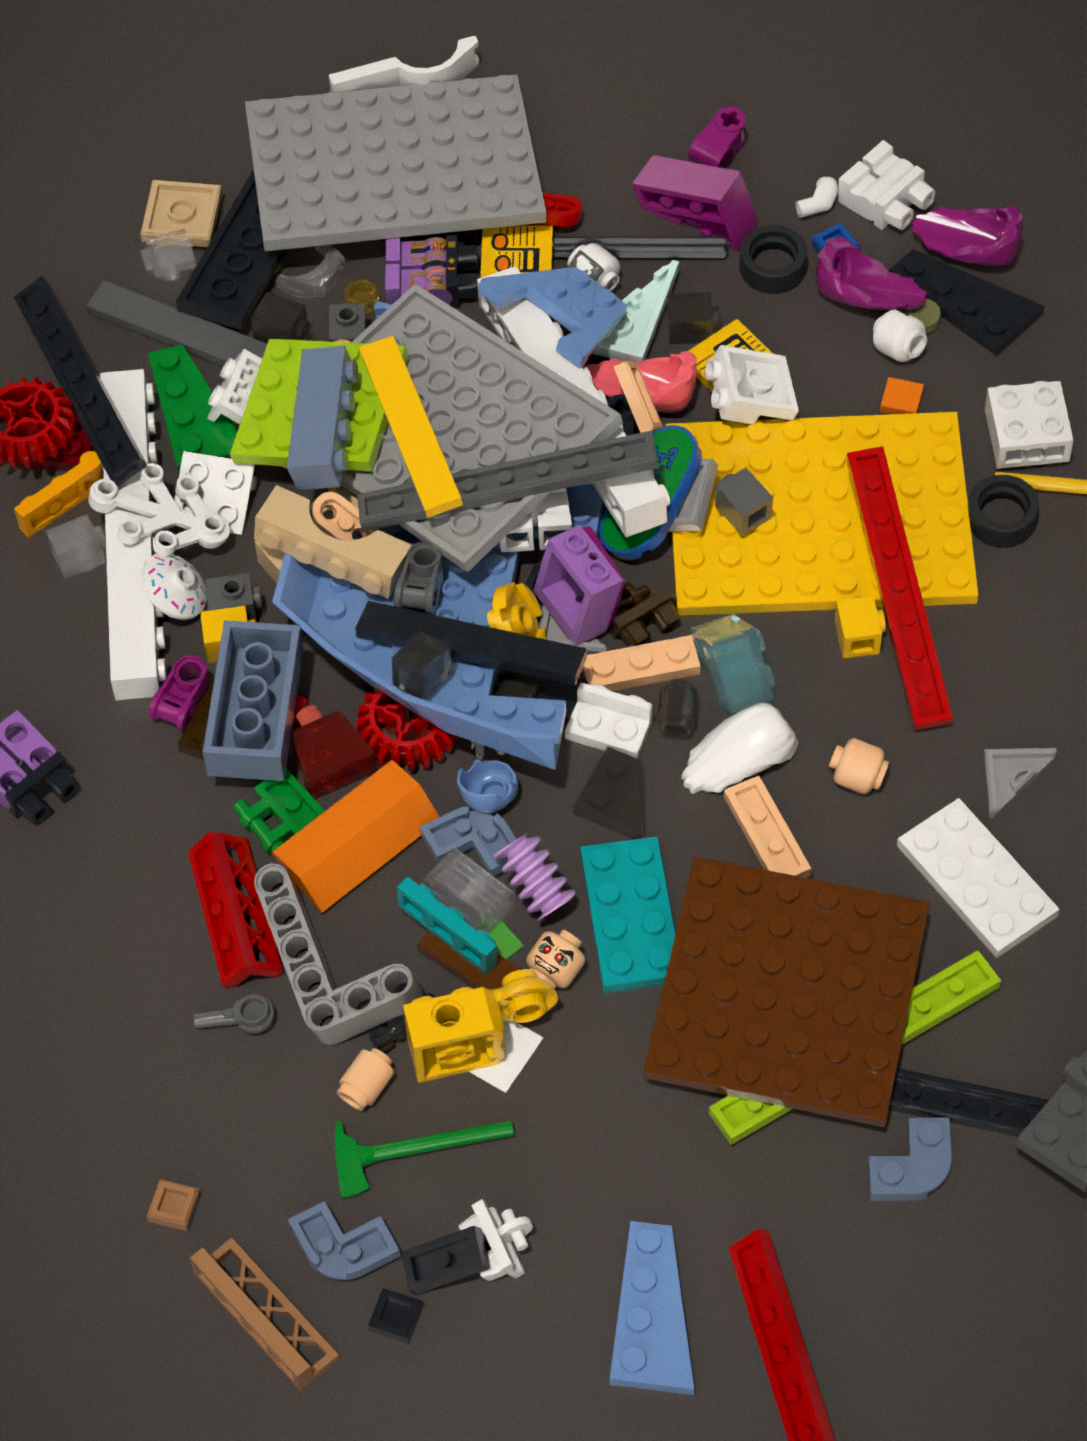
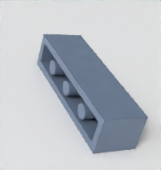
[287,346,358,491]

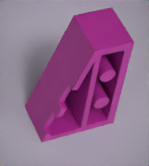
[632,155,759,252]

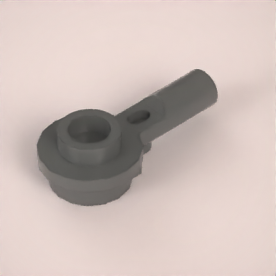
[194,994,275,1034]

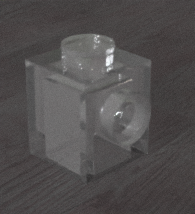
[140,228,197,281]
[46,514,106,579]

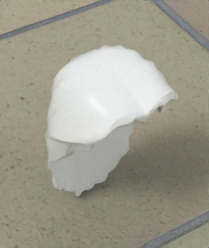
[681,703,799,794]

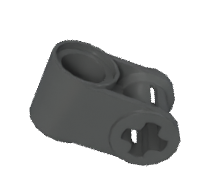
[394,541,444,615]

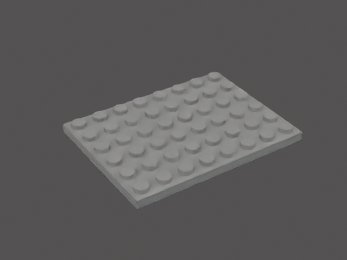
[245,74,546,251]
[341,284,623,572]

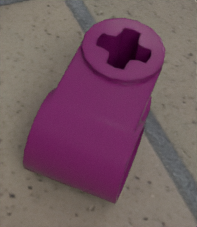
[688,107,746,169]
[148,655,211,733]

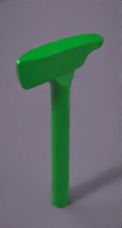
[335,1120,514,1199]

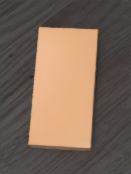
[614,362,663,433]

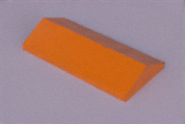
[272,760,439,914]

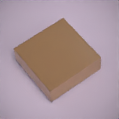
[147,1179,200,1232]

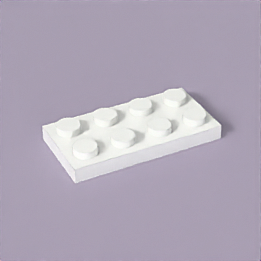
[897,798,1060,958]

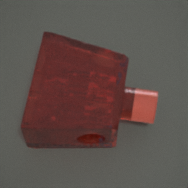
[291,705,377,800]

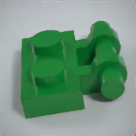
[233,768,325,855]

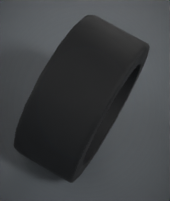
[739,225,807,294]
[968,474,1040,548]

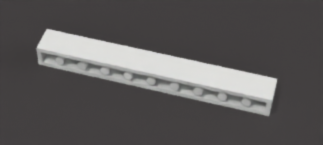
[477,266,670,537]
[100,369,167,700]

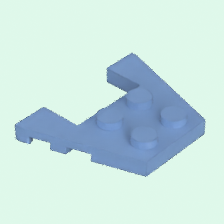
[478,267,628,368]

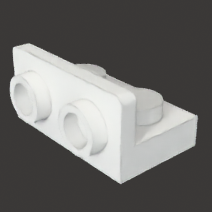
[207,349,262,424]
[565,683,653,761]

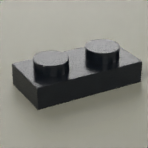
[401,1226,490,1294]

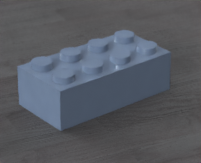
[203,620,304,781]

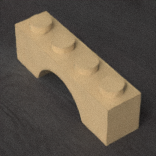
[254,485,412,599]

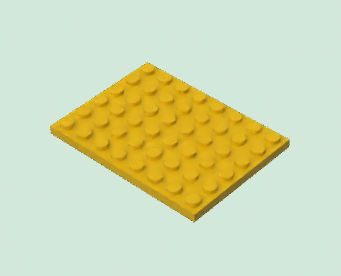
[665,412,979,616]

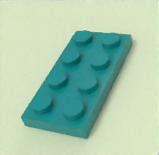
[580,836,675,993]

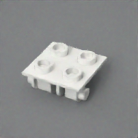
[175,451,257,535]

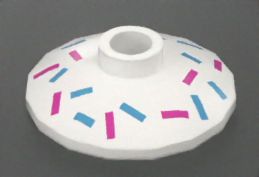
[141,554,207,620]

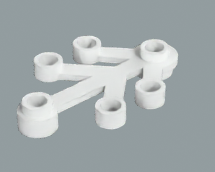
[88,463,230,556]

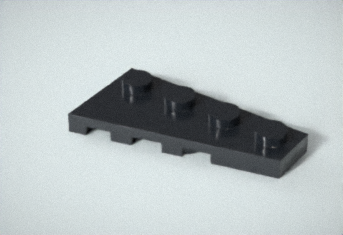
[889,249,1045,357]

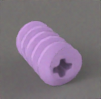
[493,833,576,921]

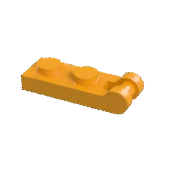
[14,451,104,538]

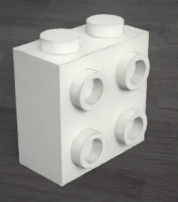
[984,381,1074,469]

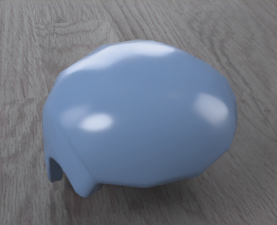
[457,759,519,814]

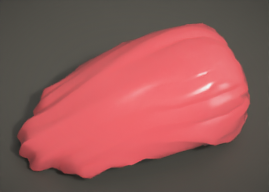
[587,351,698,413]

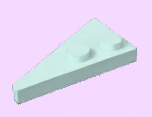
[591,260,679,363]

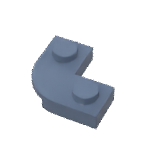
[419,806,517,878]
[868,1117,952,1201]
[287,1201,400,1280]

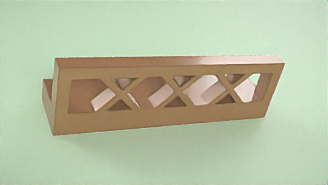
[190,1237,340,1392]

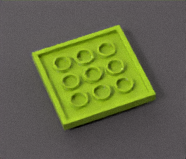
[230,339,409,471]

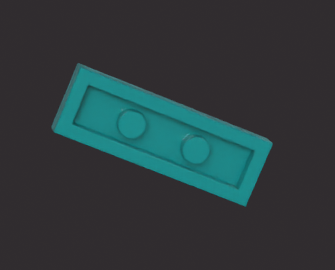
[397,876,497,975]

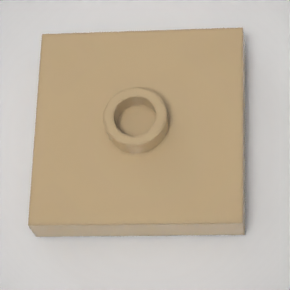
[140,180,222,247]

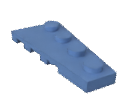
[610,1221,694,1395]

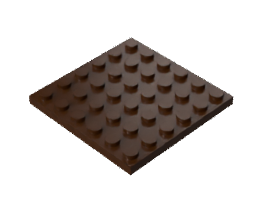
[643,856,930,1127]

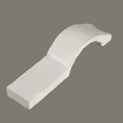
[328,35,479,93]

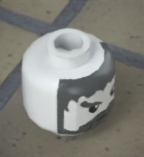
[567,243,620,291]

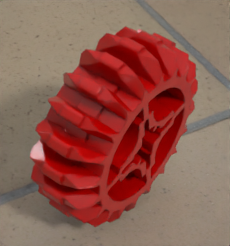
[0,376,76,469]
[356,687,458,773]

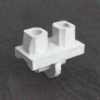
[458,1199,533,1281]

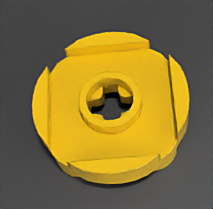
[487,582,546,639]

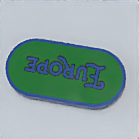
[599,425,702,560]

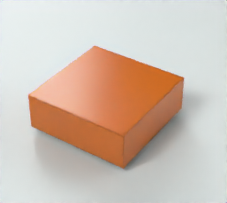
[880,377,924,415]

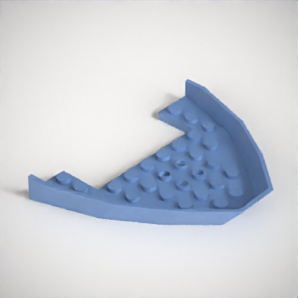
[272,483,604,770]

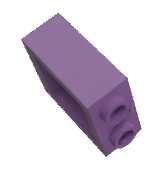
[533,525,623,646]

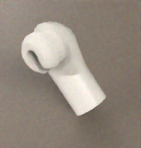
[795,177,838,218]

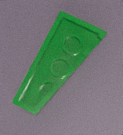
[148,345,237,474]

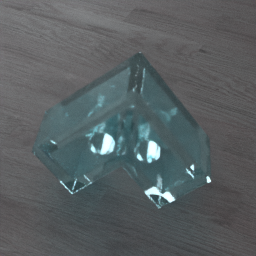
[691,614,775,714]

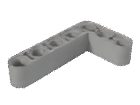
[254,863,423,1045]

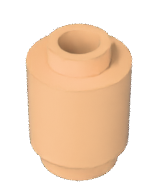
[337,1048,394,1111]

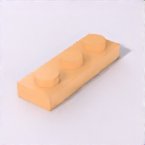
[582,635,701,691]
[724,776,812,878]

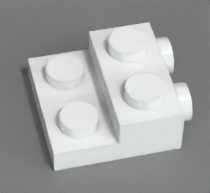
[705,345,799,424]

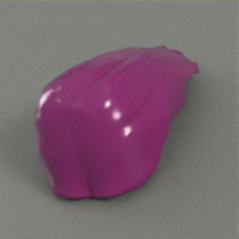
[912,206,1024,266]
[816,237,927,311]

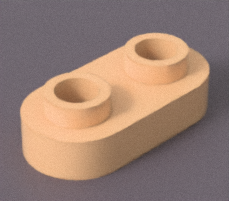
[310,492,379,540]

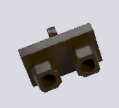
[608,582,680,647]

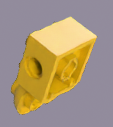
[403,969,559,1083]

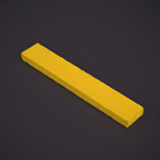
[359,335,463,518]

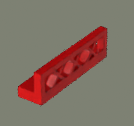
[188,831,283,988]

